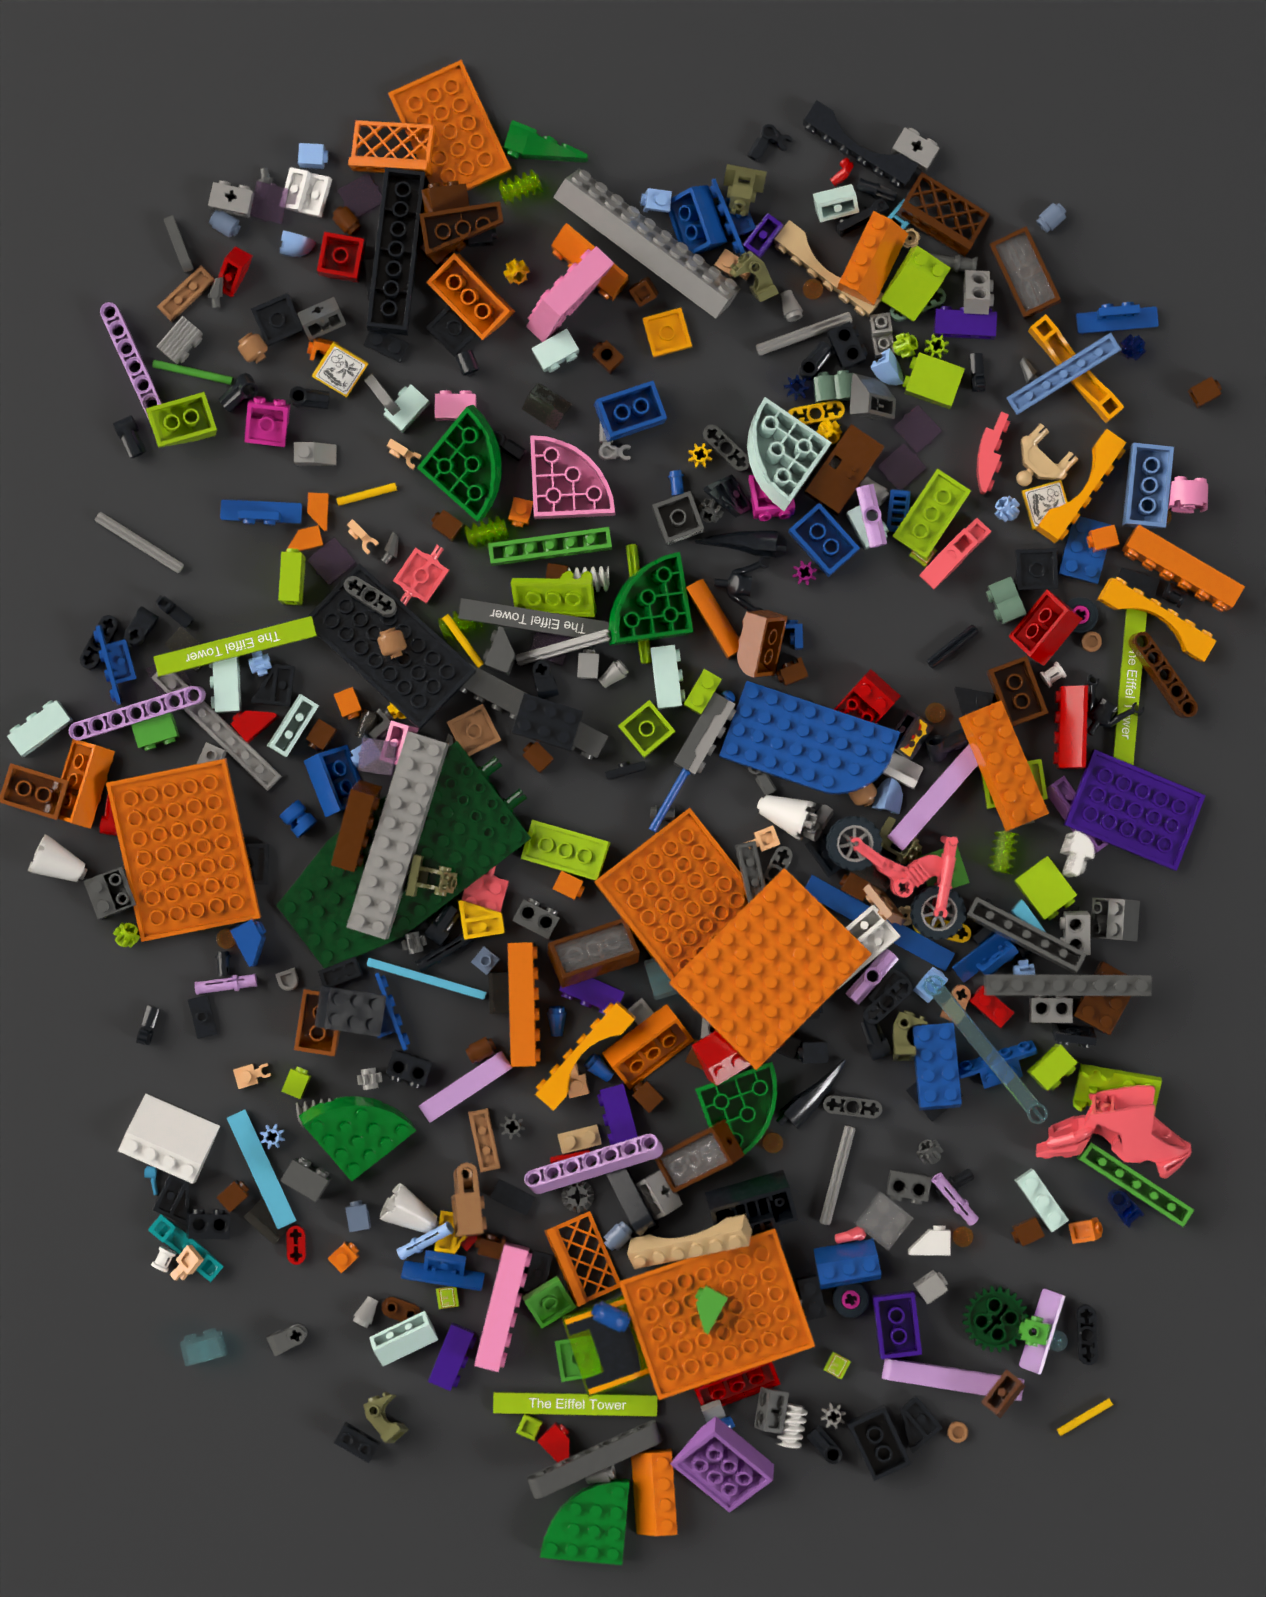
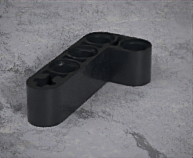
[606,1156,659,1236]

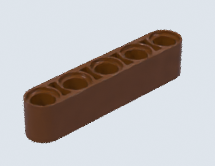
[1129,632,1198,718]

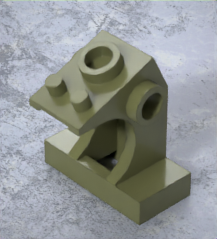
[723,164,767,216]
[729,250,779,302]
[879,816,922,865]
[406,854,457,897]
[892,1011,928,1061]
[363,1392,409,1443]

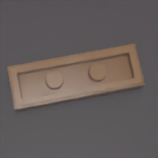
[157,266,215,322]
[468,1108,501,1172]

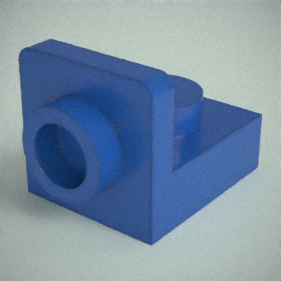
[785,620,803,650]

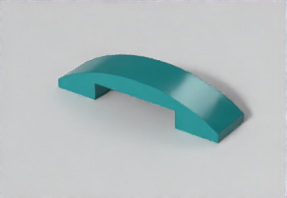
[148,1214,224,1282]

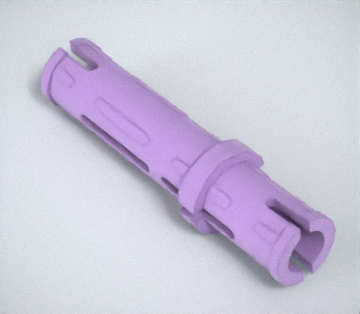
[195,974,257,995]
[932,1173,979,1226]

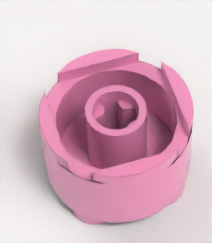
[1168,476,1208,513]

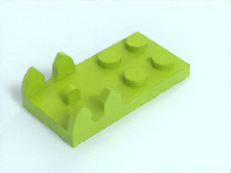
[892,468,971,559]
[511,571,597,617]
[521,820,611,880]
[1073,1064,1162,1111]

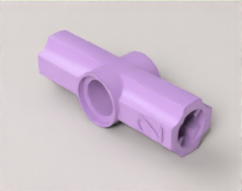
[856,484,887,548]
[845,949,899,1005]

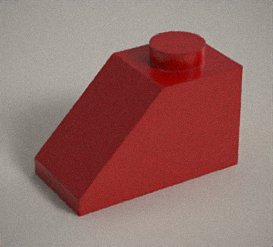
[218,246,253,297]
[231,711,279,743]
[537,1422,570,1463]

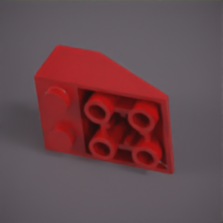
[834,669,901,724]

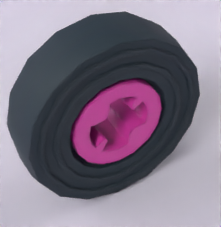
[1066,597,1098,634]
[832,1283,869,1318]

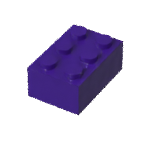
[872,1291,922,1359]

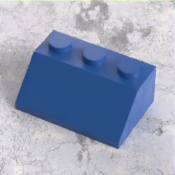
[668,185,727,254]
[304,745,361,817]
[813,1238,881,1289]

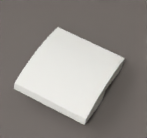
[280,167,332,218]

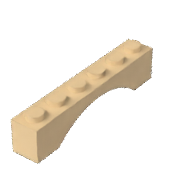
[774,220,883,317]
[627,1214,752,1269]

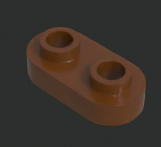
[382,1296,421,1322]

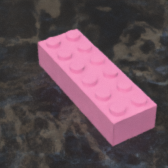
[474,1242,532,1372]

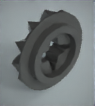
[561,1181,594,1213]

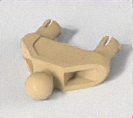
[1016,424,1079,486]

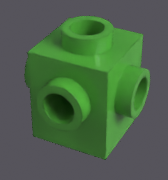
[1019,1316,1052,1347]

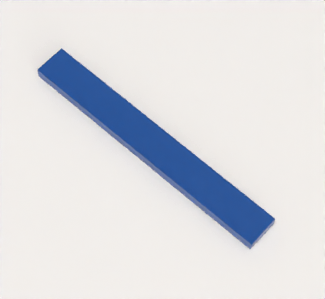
[805,875,955,971]

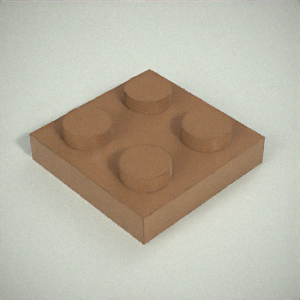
[447,704,501,756]
[863,884,907,925]

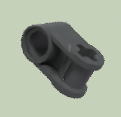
[266,1324,308,1356]

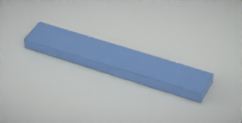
[1006,332,1121,415]

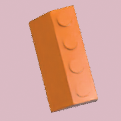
[837,211,908,306]
[551,223,629,301]
[426,253,515,340]
[58,739,115,829]
[602,1004,694,1090]
[631,1449,678,1536]

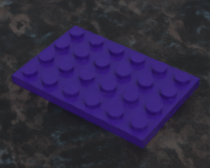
[1064,749,1206,871]

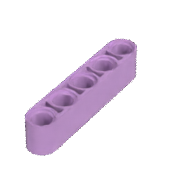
[418,1051,513,1123]

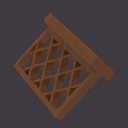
[896,172,990,257]

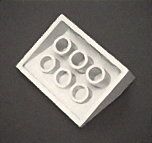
[118,1094,220,1184]

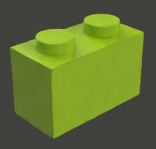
[684,669,722,716]

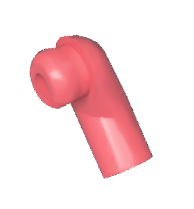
[835,1226,866,1244]

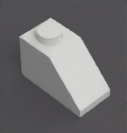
[908,1225,951,1256]

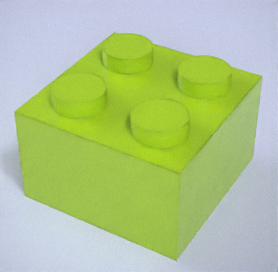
[618,700,675,758]
[1026,1044,1078,1091]

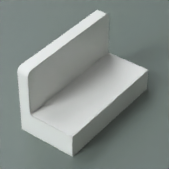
[882,752,923,789]

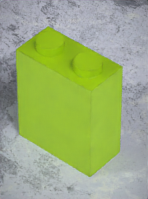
[902,352,965,409]
[278,548,306,606]
[1013,856,1077,920]

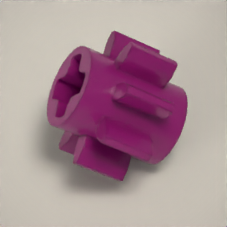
[792,561,817,586]

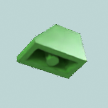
[694,1285,728,1334]

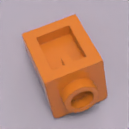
[307,337,338,361]
[508,497,533,528]
[1068,1217,1103,1244]
[327,1241,359,1273]

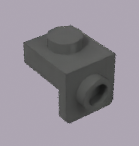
[369,709,394,741]

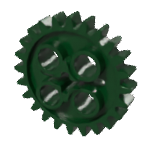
[962,1285,1029,1353]

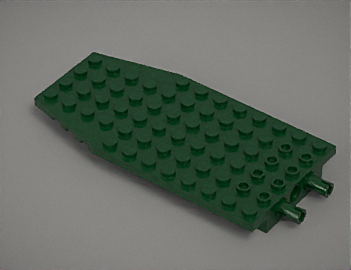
[276,741,531,968]

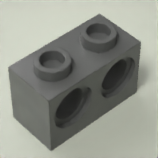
[512,897,560,940]
[886,1169,932,1205]
[754,1387,789,1434]

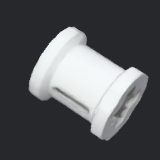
[1039,661,1066,688]
[151,1246,176,1272]

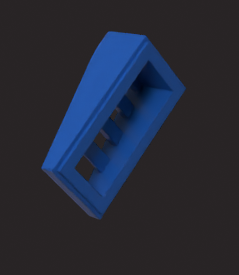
[886,489,911,532]

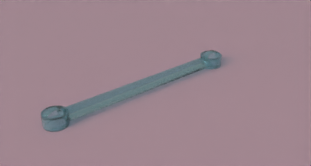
[924,975,1048,1124]

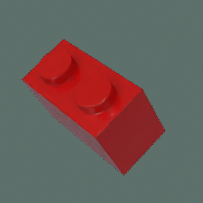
[969,985,1014,1028]

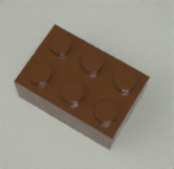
[987,656,1048,727]
[1073,962,1131,1035]

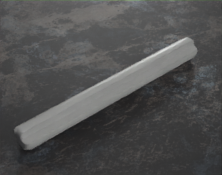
[756,312,852,355]
[95,512,184,573]
[516,629,611,666]
[820,1125,855,1225]

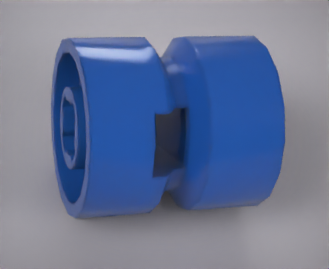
[279,800,317,838]

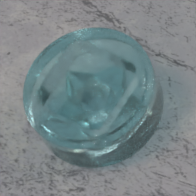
[1049,1330,1068,1351]

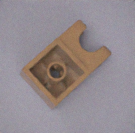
[451,1163,486,1237]

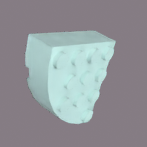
[747,397,832,511]

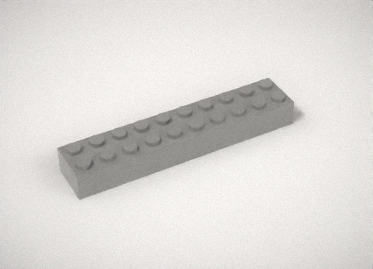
[553,168,741,318]
[347,731,449,940]

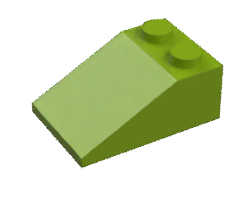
[880,246,951,322]
[146,392,217,448]

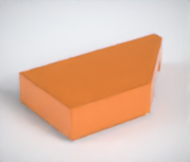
[307,493,329,531]
[286,525,324,552]

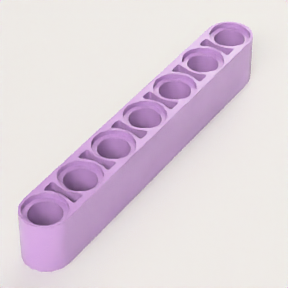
[100,302,163,422]
[69,686,206,740]
[887,744,978,851]
[524,1134,663,1194]
[882,1358,1025,1401]

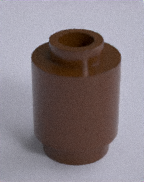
[332,206,362,236]
[465,1036,497,1064]

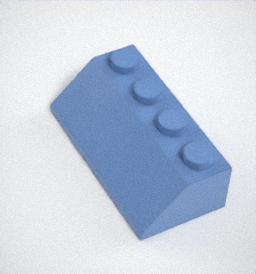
[1122,443,1174,528]

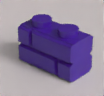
[743,213,783,258]

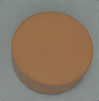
[1081,631,1102,652]
[947,1421,968,1443]

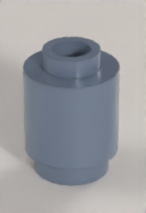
[1036,203,1067,233]
[209,210,241,238]
[604,1221,634,1251]

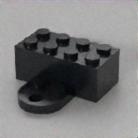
[705,1170,798,1251]

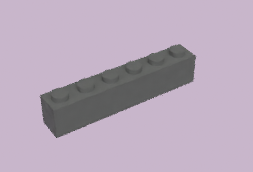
[966,897,1086,975]

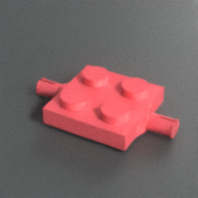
[393,545,449,606]
[459,866,509,912]

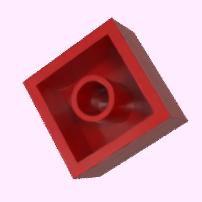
[317,232,366,283]

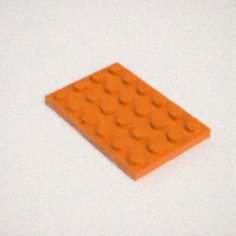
[388,60,512,191]

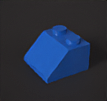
[230,919,266,967]

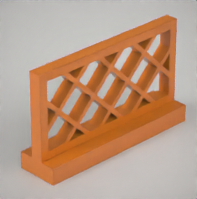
[348,120,435,176]
[544,1211,620,1306]

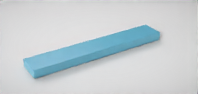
[367,958,487,1000]
[227,1109,297,1229]

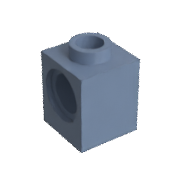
[471,946,501,975]
[346,1200,371,1232]

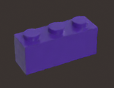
[934,306,997,340]
[559,978,625,1015]
[597,1083,638,1145]
[428,1322,476,1391]

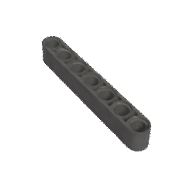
[527,1420,663,1499]

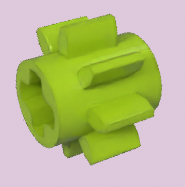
[893,332,918,358]
[924,334,949,359]
[113,922,140,948]

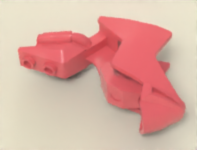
[1036,1085,1192,1178]

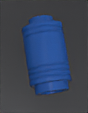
[591,1301,631,1332]

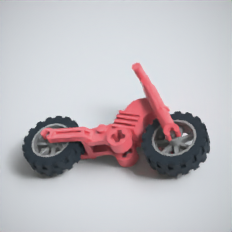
[826,816,966,940]

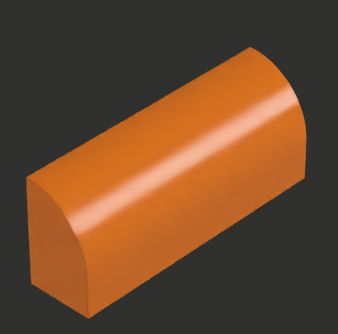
[686,579,739,659]

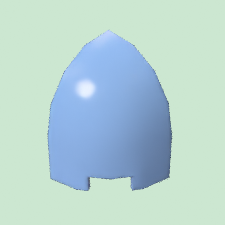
[280,230,316,257]
[871,348,904,385]
[872,777,903,814]

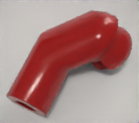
[830,158,853,187]

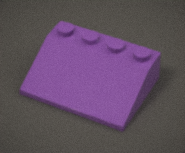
[671,1416,774,1513]

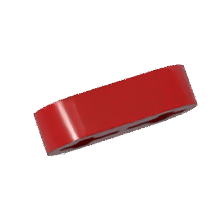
[286,1225,306,1265]

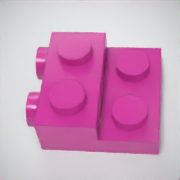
[245,396,290,447]
[748,475,795,521]

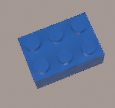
[594,380,667,442]
[788,503,860,578]

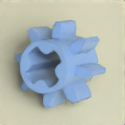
[994,496,1020,522]
[248,651,272,677]
[1013,960,1035,975]
[260,1124,285,1149]

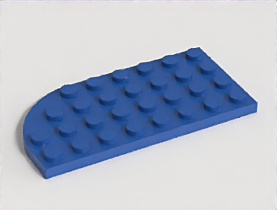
[719,681,900,794]

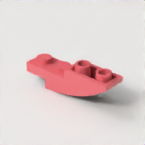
[977,412,1010,495]
[920,518,991,590]

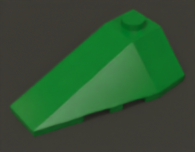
[504,120,588,162]

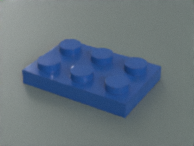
[1058,516,1111,584]

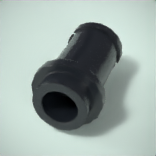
[215,951,231,976]

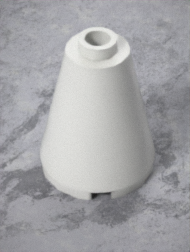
[757,795,816,840]
[28,834,88,882]
[380,1183,439,1233]

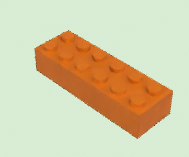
[1121,525,1245,612]
[959,700,1049,831]
[508,942,541,1067]

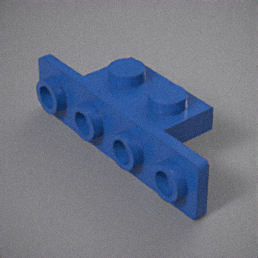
[709,179,756,256]
[1076,302,1159,334]
[220,500,302,525]
[93,624,137,705]
[952,933,1019,982]
[375,973,410,1051]
[958,1040,1038,1089]
[401,1250,485,1291]

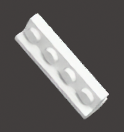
[1060,831,1094,878]
[838,905,901,989]

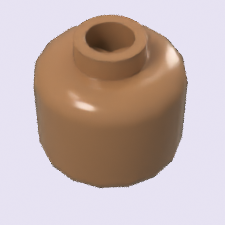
[238,332,268,364]
[377,627,407,659]
[848,783,877,807]

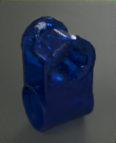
[1107,1189,1144,1228]

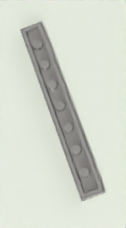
[151,672,282,791]

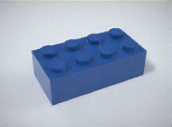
[912,1023,962,1110]

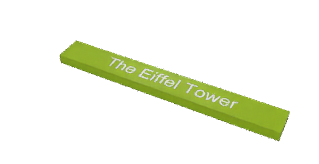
[1113,609,1147,765]
[153,616,317,677]
[493,1392,657,1416]

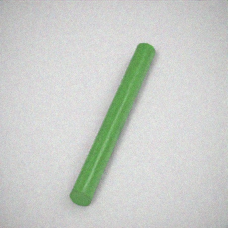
[153,360,233,385]

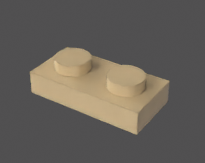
[557,1124,602,1154]

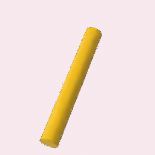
[336,483,397,506]
[442,614,484,668]
[1056,1398,1113,1436]

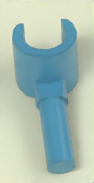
[144,1166,159,1195]

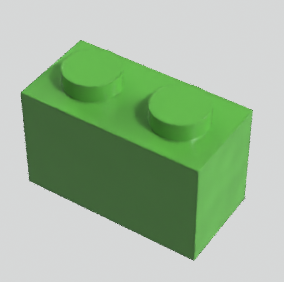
[131,713,180,751]

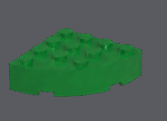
[417,405,501,522]
[608,552,693,646]
[695,1061,777,1155]
[299,1096,416,1181]
[540,1479,630,1565]

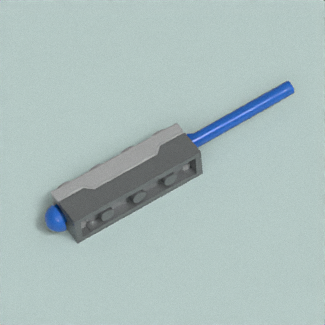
[649,690,736,833]

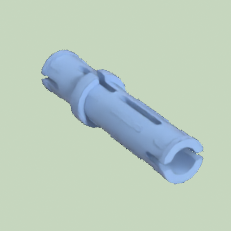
[397,1221,454,1260]

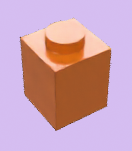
[1086,525,1119,552]
[334,687,363,720]
[553,871,585,900]

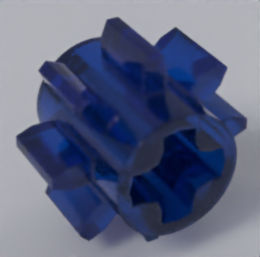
[1120,334,1146,361]
[784,374,809,401]

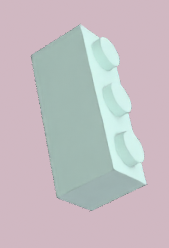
[651,645,686,709]
[209,657,242,713]
[267,694,319,757]
[7,700,73,757]
[1015,1168,1069,1232]
[369,1311,438,1366]

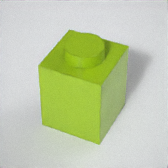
[281,1066,311,1099]

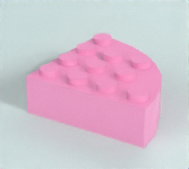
[526,246,614,342]
[530,436,616,519]

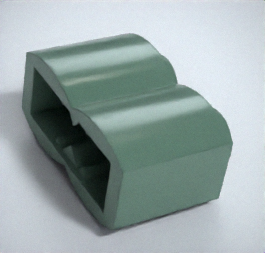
[813,370,854,403]
[986,577,1026,624]

